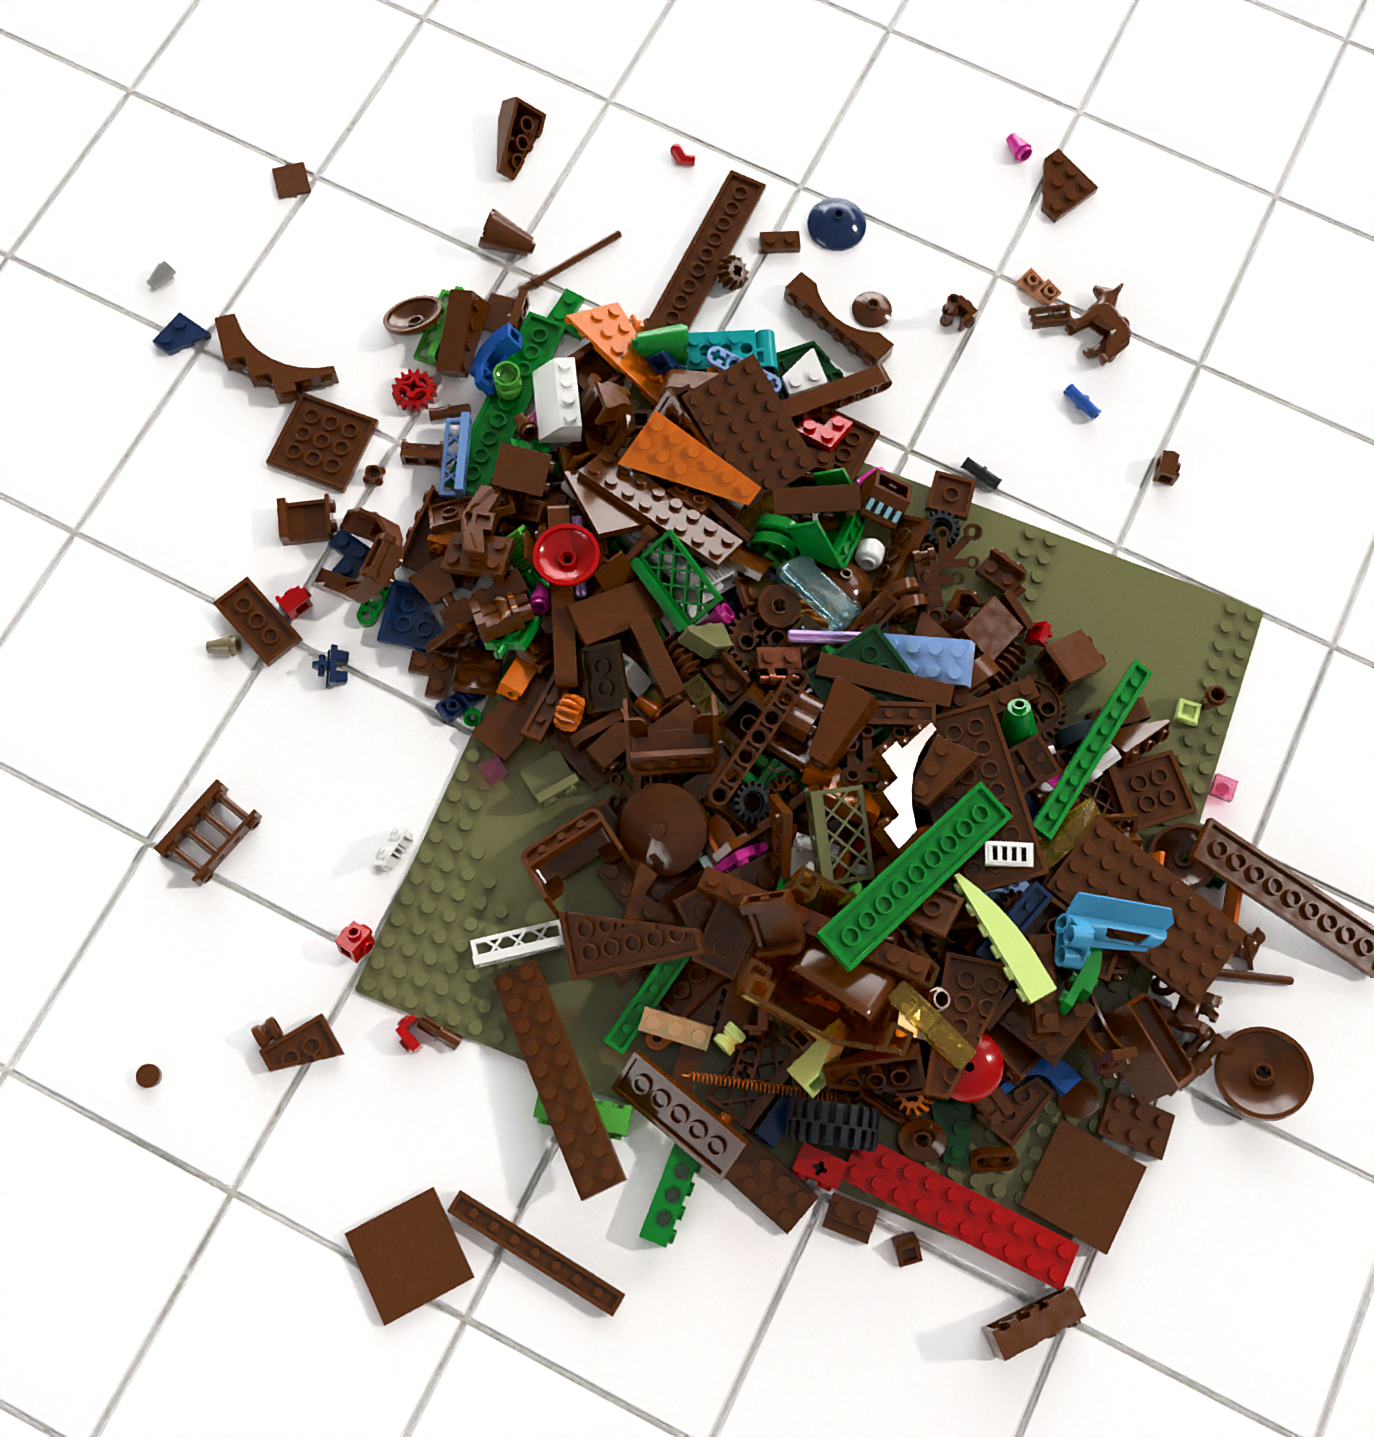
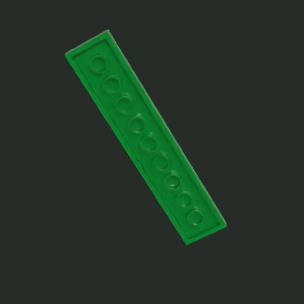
[445,311,567,496]
[815,781,1013,972]

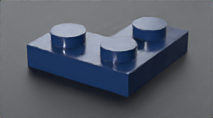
[328,530,371,578]

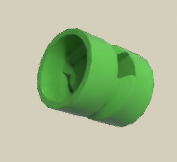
[493,361,522,400]

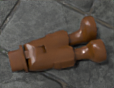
[1167,1021,1235,1097]

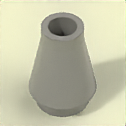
[146,260,177,291]

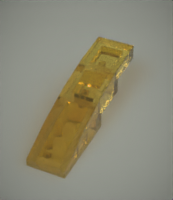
[683,673,739,754]
[1039,797,1101,869]
[887,980,977,1071]

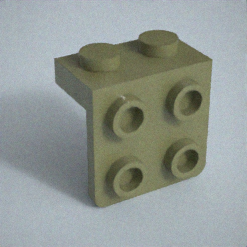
[520,750,580,809]

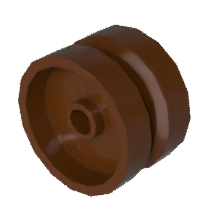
[873,577,930,627]

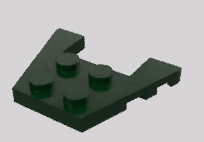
[776,341,844,401]

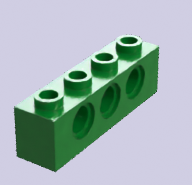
[639,1143,702,1248]

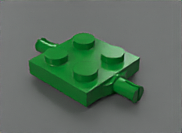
[484,616,542,659]

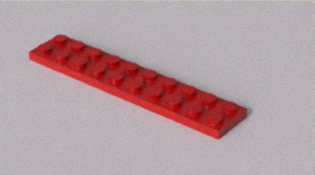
[842,1143,1080,1291]

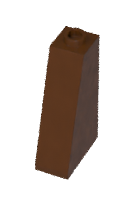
[629,614,685,705]
[808,675,880,773]

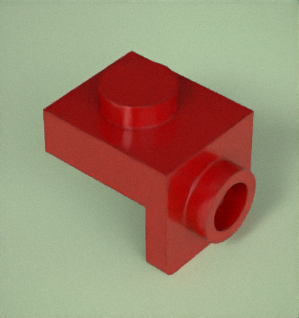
[395,1014,423,1053]

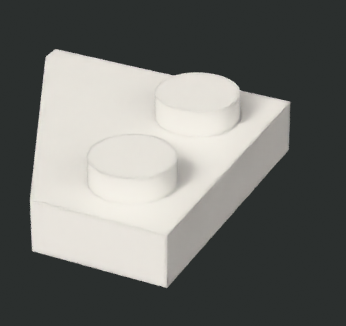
[781,348,828,398]

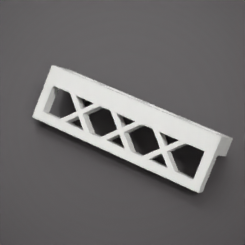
[470,919,565,968]

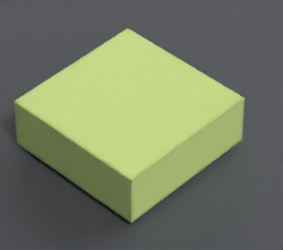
[1173,698,1202,727]

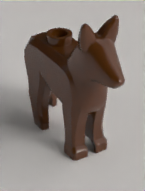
[1065,283,1132,367]

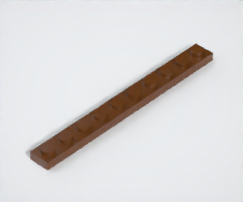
[697,866,931,985]

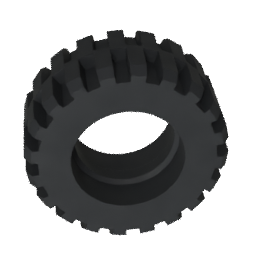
[785,1097,881,1152]

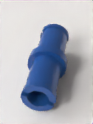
[1063,383,1102,421]

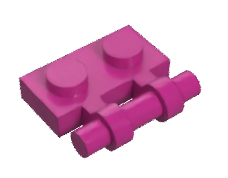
[712,842,768,873]

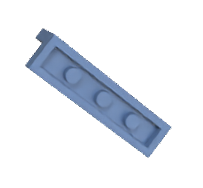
[439,412,472,498]

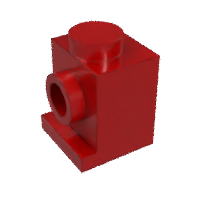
[275,585,313,621]

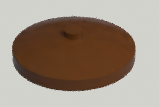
[619,783,709,876]
[1214,1026,1314,1121]

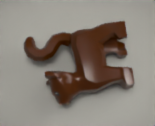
[1151,977,1223,1042]

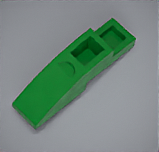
[1057,948,1102,1016]

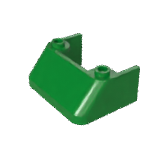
[787,467,867,569]

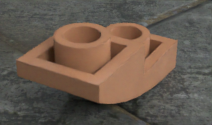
[1016,267,1062,306]

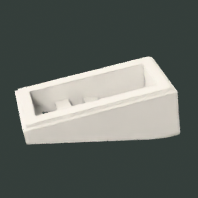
[985,841,1033,867]

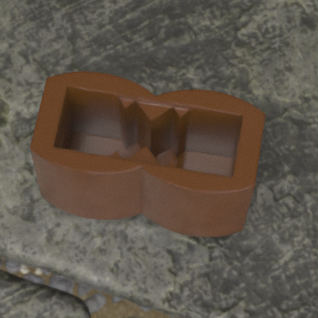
[779,691,826,743]

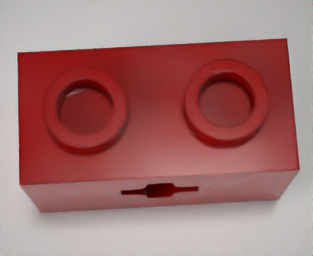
[791,1142,848,1192]

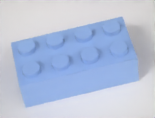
[883,633,975,688]

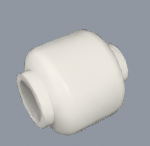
[855,538,885,570]

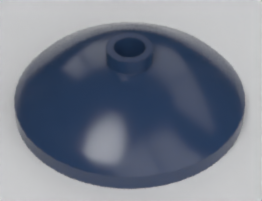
[807,198,867,251]

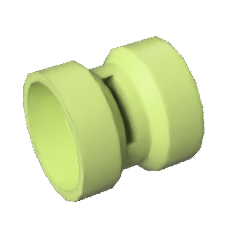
[713,1021,747,1055]

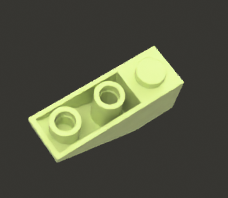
[787,1020,850,1098]

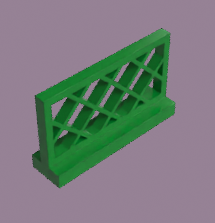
[629,529,723,633]

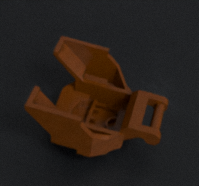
[557,373,635,472]
[311,507,404,604]

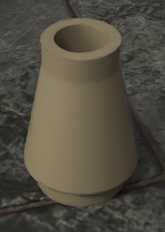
[206,635,241,657]

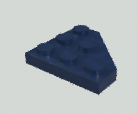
[377,580,445,655]

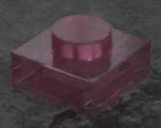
[478,755,509,786]
[1208,773,1239,803]

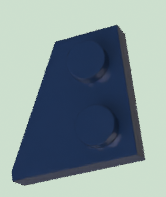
[152,312,212,356]

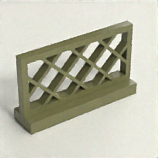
[804,785,875,887]

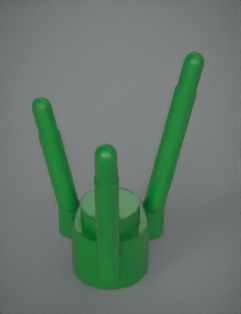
[523,569,551,616]

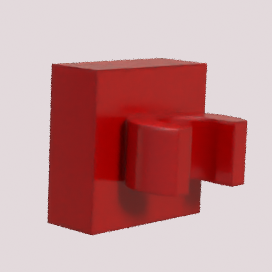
[1024,621,1053,648]

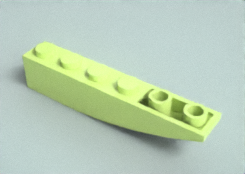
[952,873,1057,1005]

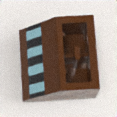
[858,468,912,531]

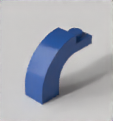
[469,322,522,397]
[999,1058,1082,1096]

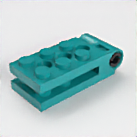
[684,329,778,374]

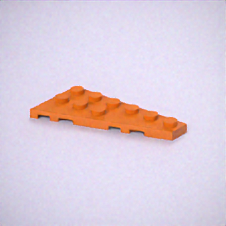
[564,302,664,408]
[618,410,761,506]

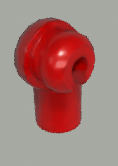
[670,143,696,166]

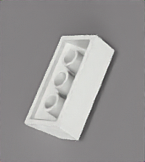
[532,357,582,443]

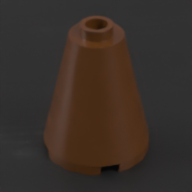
[478,208,536,257]

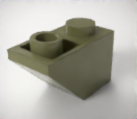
[677,622,733,659]

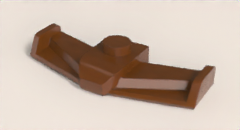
[460,484,502,561]

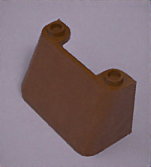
[787,938,902,1029]

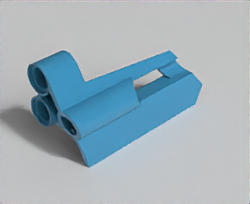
[1054,892,1174,970]

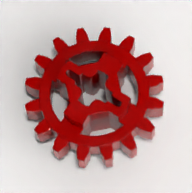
[391,369,437,413]

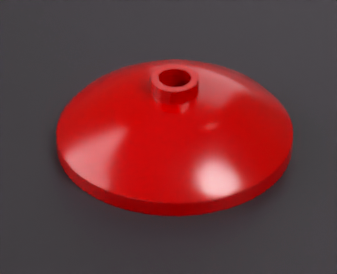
[533,524,600,587]
[950,1033,1004,1102]

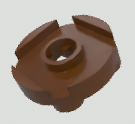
[757,584,802,629]

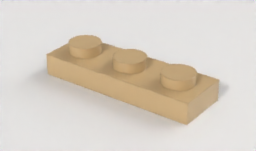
[638,1006,713,1051]

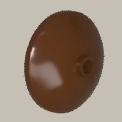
[383,295,443,336]
[809,561,872,612]
[1149,823,1215,890]

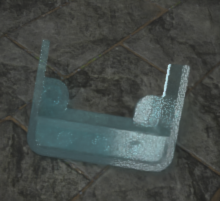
[774,554,862,632]

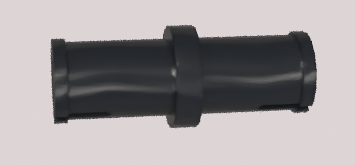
[961,456,1002,491]

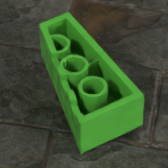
[533,1094,633,1141]

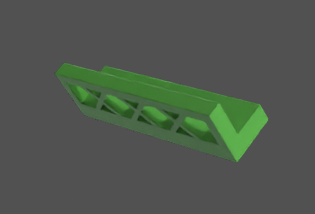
[413,285,464,366]

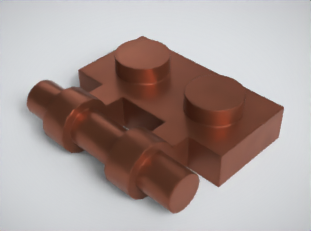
[755,647,802,687]

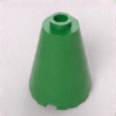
[631,323,689,366]
[1000,699,1038,749]

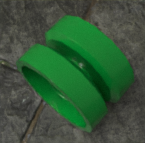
[750,514,798,563]

